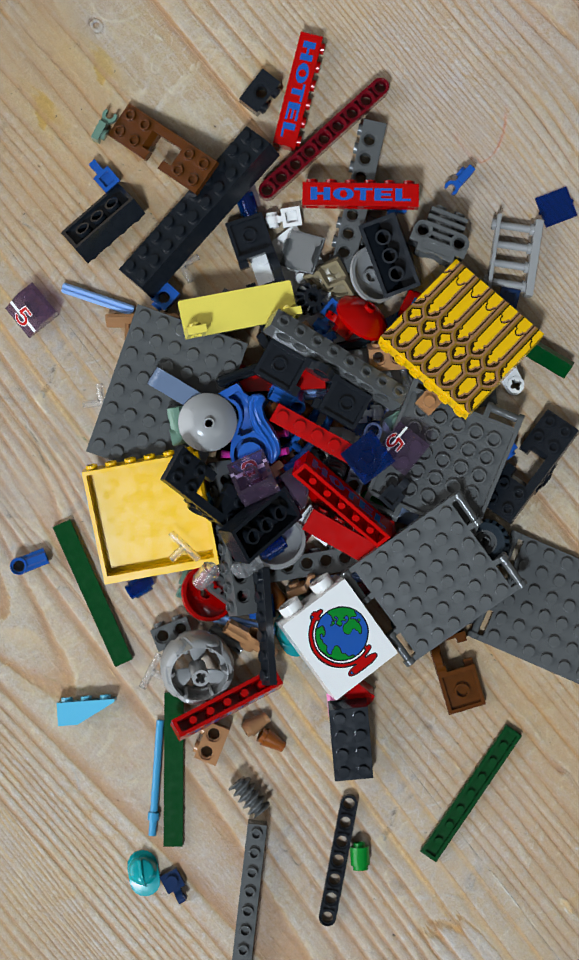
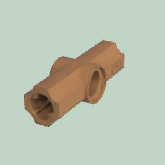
[222,619,280,657]

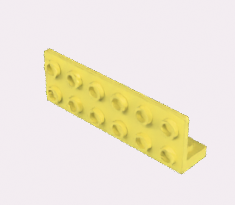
[177,280,302,340]

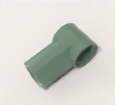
[167,405,187,446]

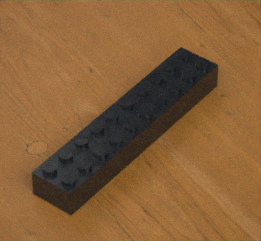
[119,126,280,299]

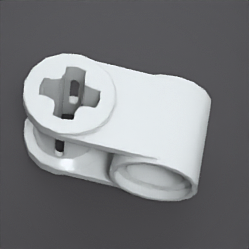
[502,367,524,396]

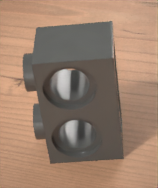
[150,614,193,652]

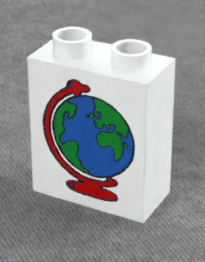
[275,573,398,700]

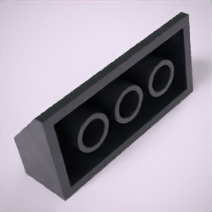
[61,183,146,263]
[358,212,423,298]

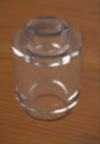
[192,562,220,590]

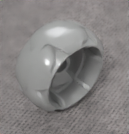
[160,629,235,705]

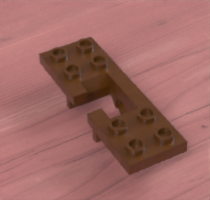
[108,103,219,196]
[430,629,486,715]

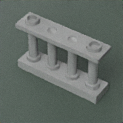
[483,213,544,298]

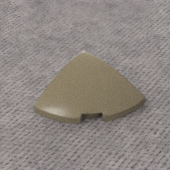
[303,256,354,297]

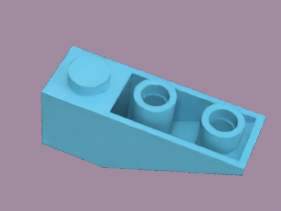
[57,694,116,726]

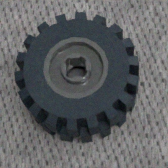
[475,519,512,566]

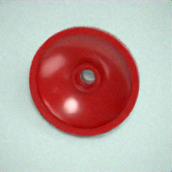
[336,295,388,341]
[181,565,228,622]

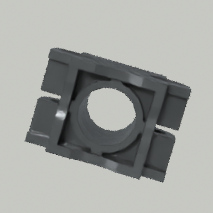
[408,205,469,268]

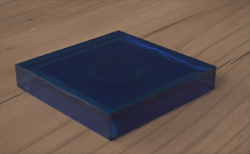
[340,430,395,485]

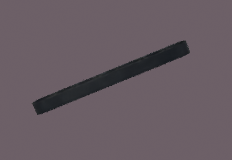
[319,794,358,926]

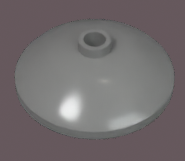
[350,247,393,304]
[178,393,237,452]
[254,522,306,570]

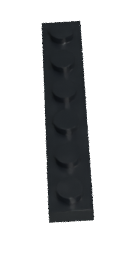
[253,567,277,685]

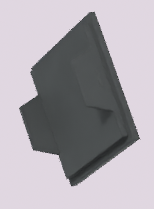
[280,229,326,275]

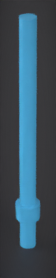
[148,720,164,836]

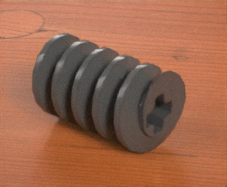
[228,776,270,819]

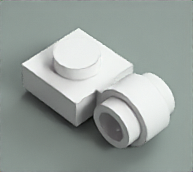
[264,206,302,229]

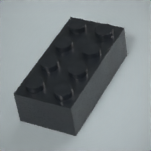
[218,484,302,564]
[328,698,373,781]

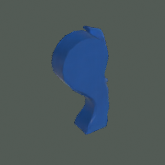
[218,382,281,475]

